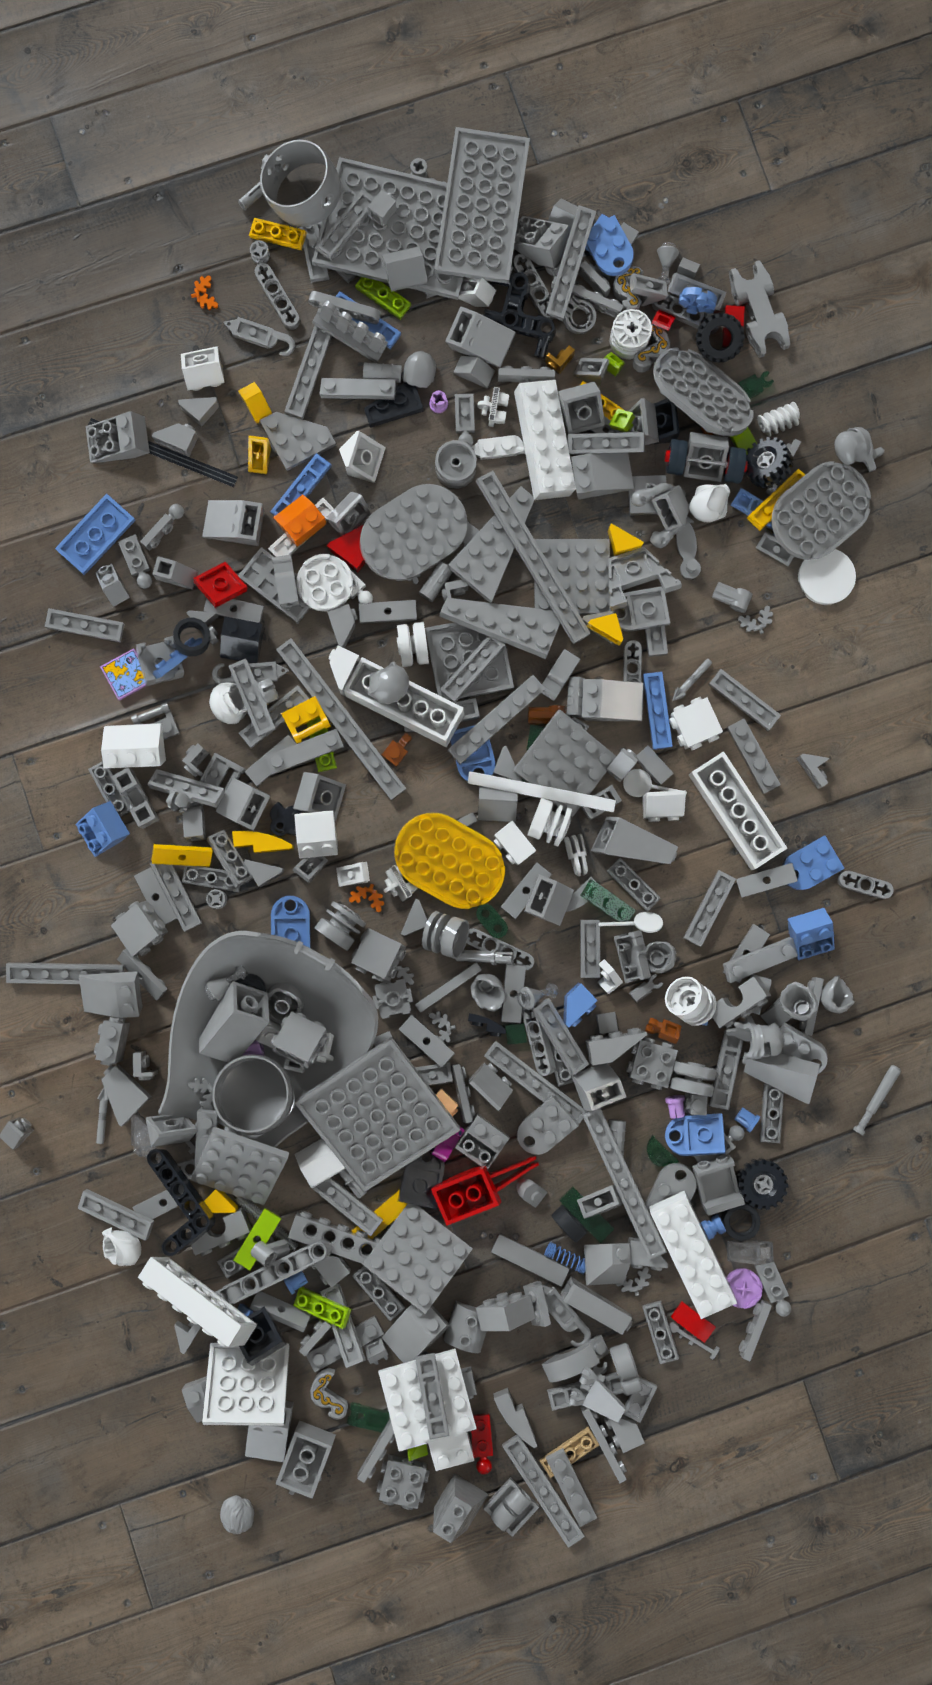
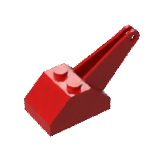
[431,1156,539,1225]

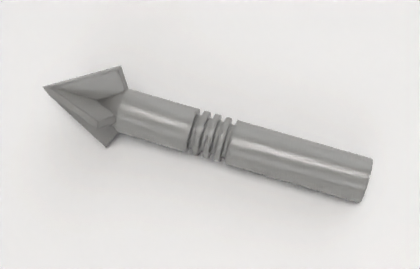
[672,658,712,701]
[96,1088,109,1144]

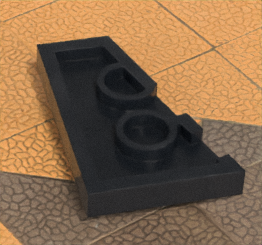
[364,382,424,428]

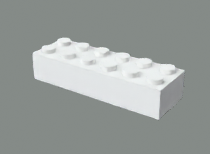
[514,380,576,500]
[344,657,464,747]
[688,751,787,870]
[649,1191,737,1319]
[138,1257,257,1348]

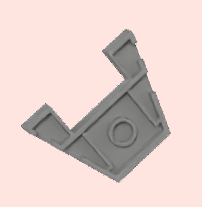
[608,547,682,611]

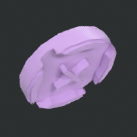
[726,1268,763,1309]

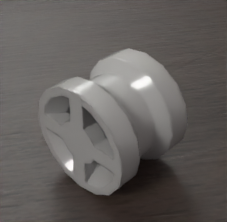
[250,240,270,264]
[206,889,228,909]

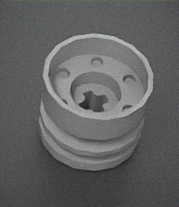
[315,901,366,951]
[422,911,469,959]

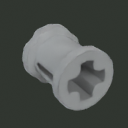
[410,158,427,178]

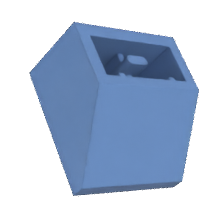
[76,801,130,857]
[788,908,835,960]
[564,983,598,1027]

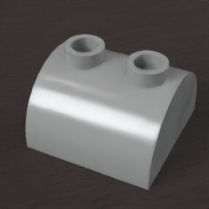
[443,1301,487,1353]

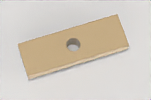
[539,1426,599,1478]

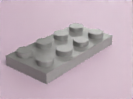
[238,547,310,624]

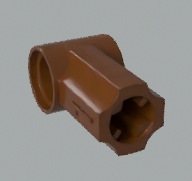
[528,705,566,724]

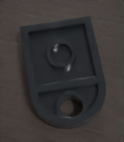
[398,1148,445,1209]

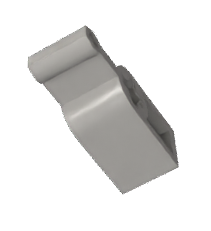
[272,554,300,608]
[542,649,581,701]
[182,802,206,842]

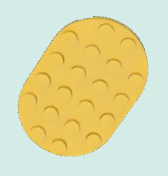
[394,813,505,909]

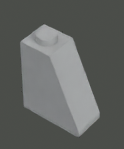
[102,1064,152,1127]

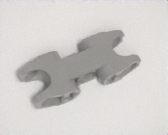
[729,260,790,358]

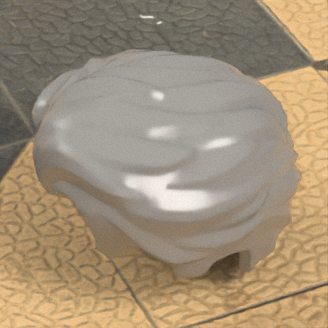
[645,941,677,973]
[220,1495,254,1534]

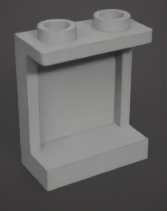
[692,1155,745,1216]

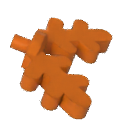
[191,276,218,310]
[349,884,384,912]

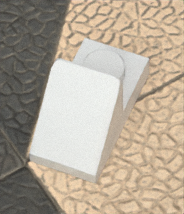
[336,862,370,887]

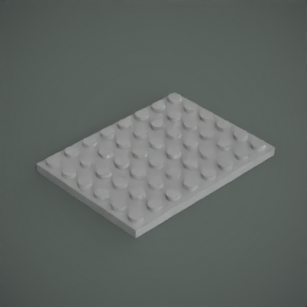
[312,157,464,300]

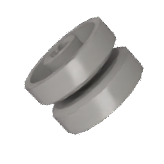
[435,440,477,489]
[670,1061,717,1097]

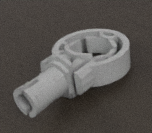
[548,292,596,334]

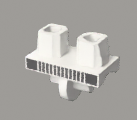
[477,387,509,427]
[383,865,418,902]

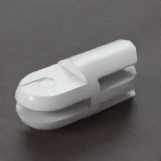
[564,834,588,876]

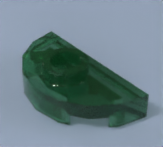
[646,1135,679,1167]

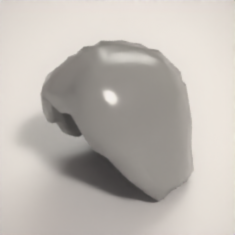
[402,351,436,388]
[471,974,505,1011]
[820,976,855,1014]
[780,982,818,1021]

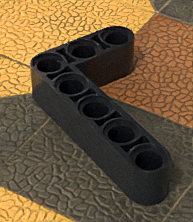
[147,1149,216,1256]

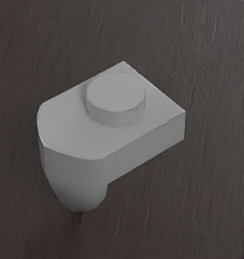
[516,1178,548,1208]

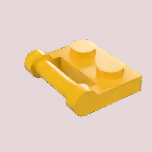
[281,696,331,744]

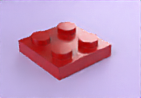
[194,561,247,608]

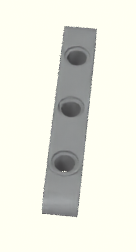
[215,1240,332,1305]

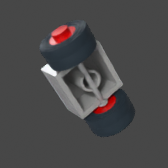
[664,432,748,483]

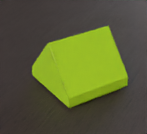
[604,352,625,377]

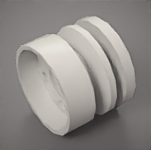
[609,309,652,360]
[527,798,572,847]
[665,977,717,1026]

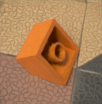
[273,494,327,547]

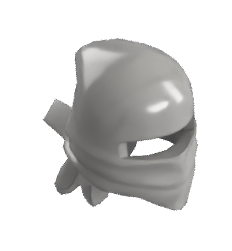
[834,427,885,472]
[726,1015,785,1060]

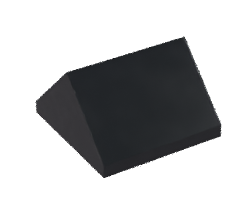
[652,398,680,444]

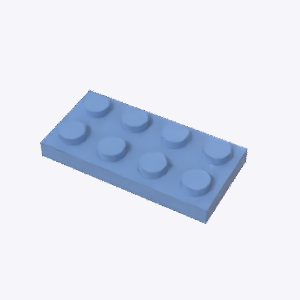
[55,494,136,575]

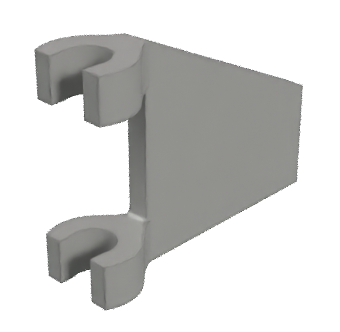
[568,1367,626,1422]

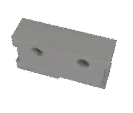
[614,930,651,983]

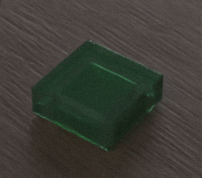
[505,1023,527,1045]

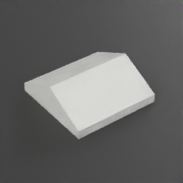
[295,1138,346,1188]

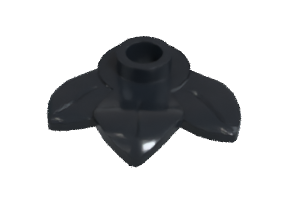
[270,802,301,837]

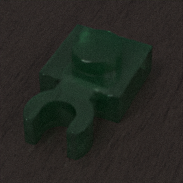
[738,371,774,399]

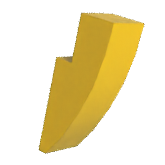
[232,831,294,854]

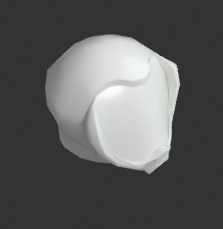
[689,484,730,522]
[209,682,247,724]
[102,1227,141,1266]

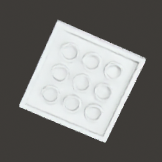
[202,1343,290,1426]
[378,1349,476,1452]

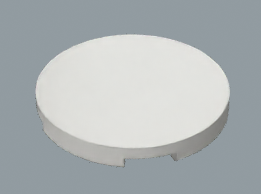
[798,549,856,605]
[296,554,353,611]

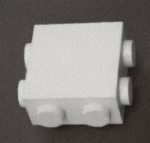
[669,697,723,750]

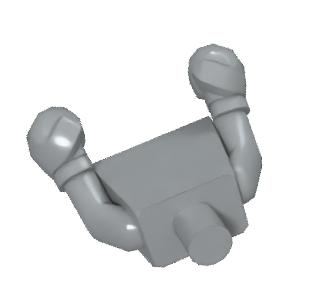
[631,483,690,549]

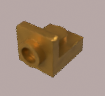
[545,345,575,374]

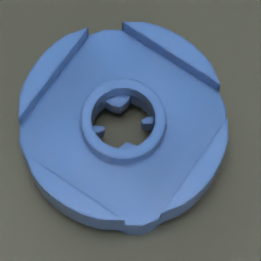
[679,287,717,314]

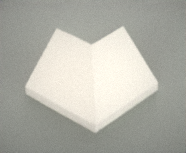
[339,431,386,483]

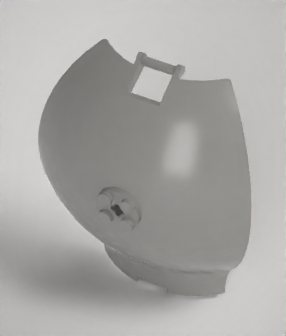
[158,931,378,1148]

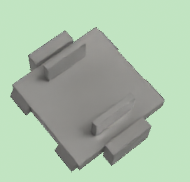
[372,979,413,1019]

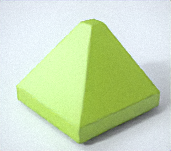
[407,1444,428,1461]

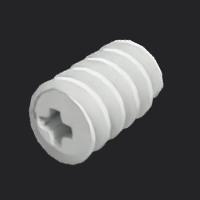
[757,402,800,437]

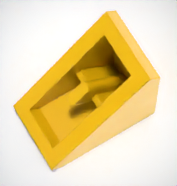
[238,382,272,424]
[248,436,271,474]
[608,523,644,556]
[587,613,623,646]
[204,1189,238,1213]

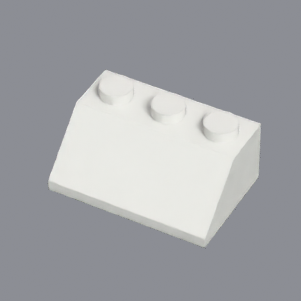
[101,723,166,769]

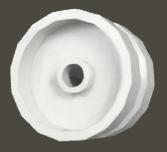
[397,622,429,667]

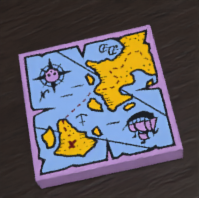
[100,648,146,701]

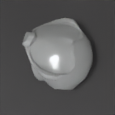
[368,662,409,704]

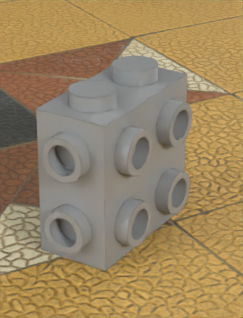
[111,901,168,957]
[351,928,406,982]
[271,1011,328,1068]
[94,1017,130,1066]
[626,1037,678,1090]
[376,1454,430,1510]

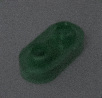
[476,904,508,938]

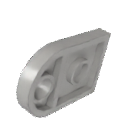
[610,586,670,631]
[780,1022,828,1074]
[517,1095,579,1155]
[645,1163,696,1215]

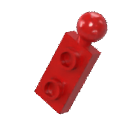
[471,1413,493,1475]

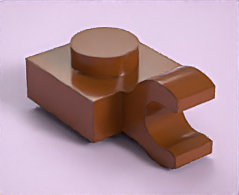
[381,733,412,767]
[645,1018,682,1044]

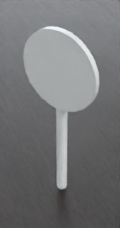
[623,769,687,797]
[598,912,663,933]

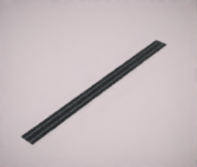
[88,418,238,487]

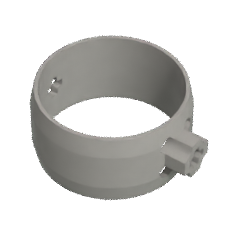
[260,140,341,227]
[212,1055,294,1137]

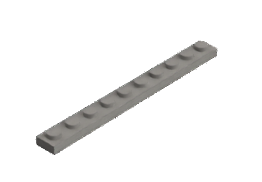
[476,470,591,644]
[276,638,406,801]

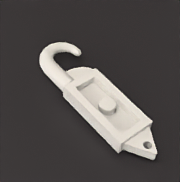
[472,435,525,460]

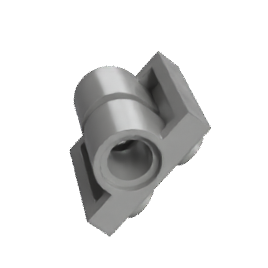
[483,1477,539,1537]

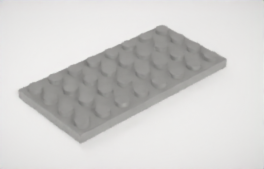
[434,127,530,284]

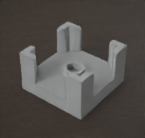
[136,636,184,686]

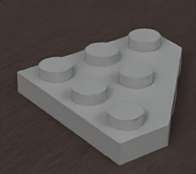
[260,412,336,471]

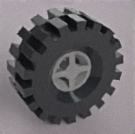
[746,437,794,488]
[737,1158,789,1210]

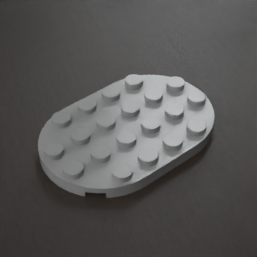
[653,348,754,436]
[772,461,871,560]
[360,484,467,581]

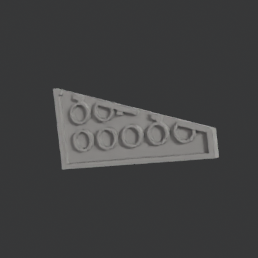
[448,486,534,604]
[439,598,560,659]

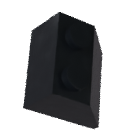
[220,616,265,664]
[239,1306,287,1366]

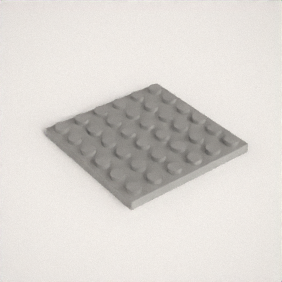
[295,1037,460,1192]

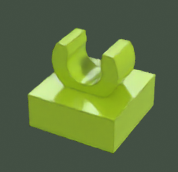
[609,409,635,432]

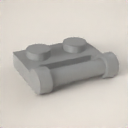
[131,702,180,740]
[200,753,246,791]

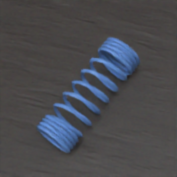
[544,1242,585,1274]

